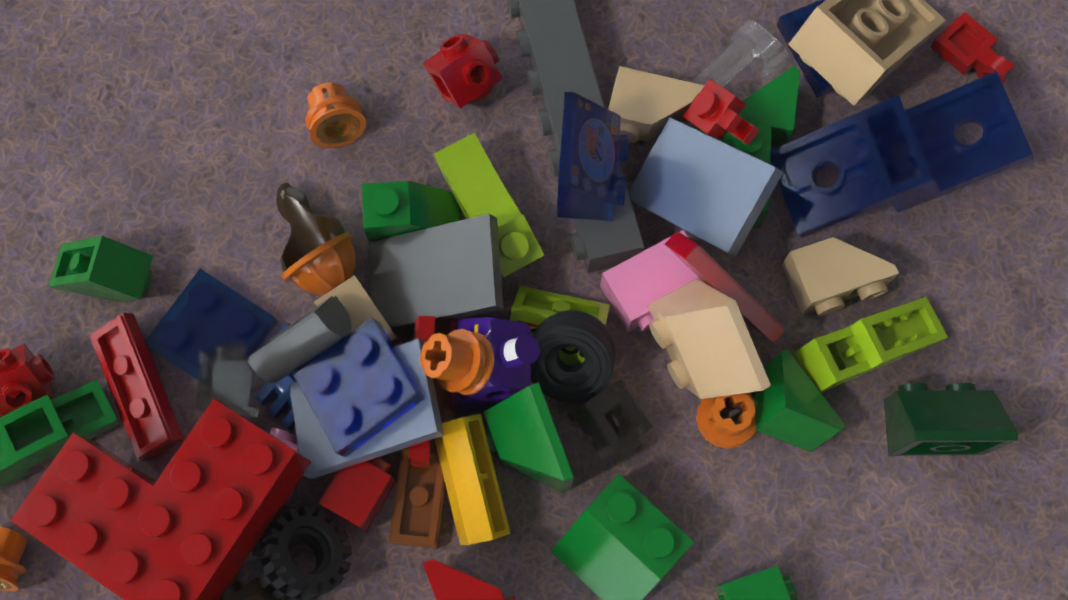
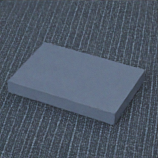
[628,117,783,257]
[289,338,444,479]

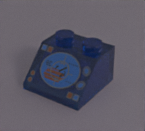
[557,92,628,221]

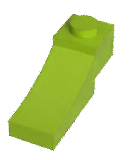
[432,132,544,277]
[794,297,948,393]

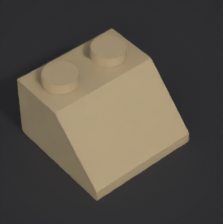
[647,279,771,399]

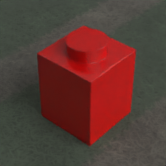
[319,457,397,532]

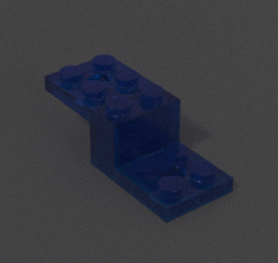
[770,71,1034,238]

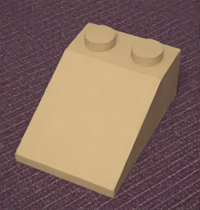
[788,0,946,106]

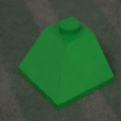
[483,382,574,493]

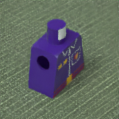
[447,317,540,413]

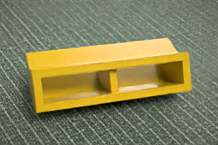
[434,414,511,545]

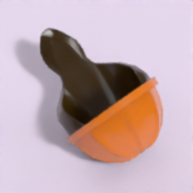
[276,183,356,295]

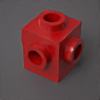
[422,34,503,109]
[0,343,55,417]

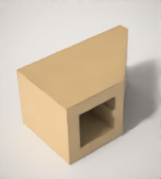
[781,237,899,316]

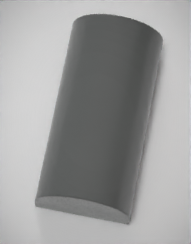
[247,296,352,383]

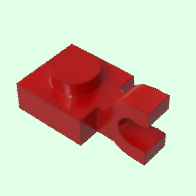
[930,12,1015,93]
[683,79,759,145]

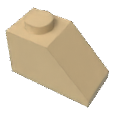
[607,66,705,143]

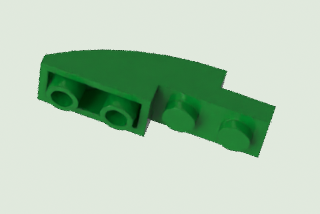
[0,379,120,488]

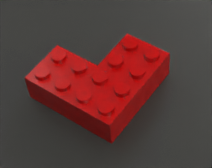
[11,399,311,600]

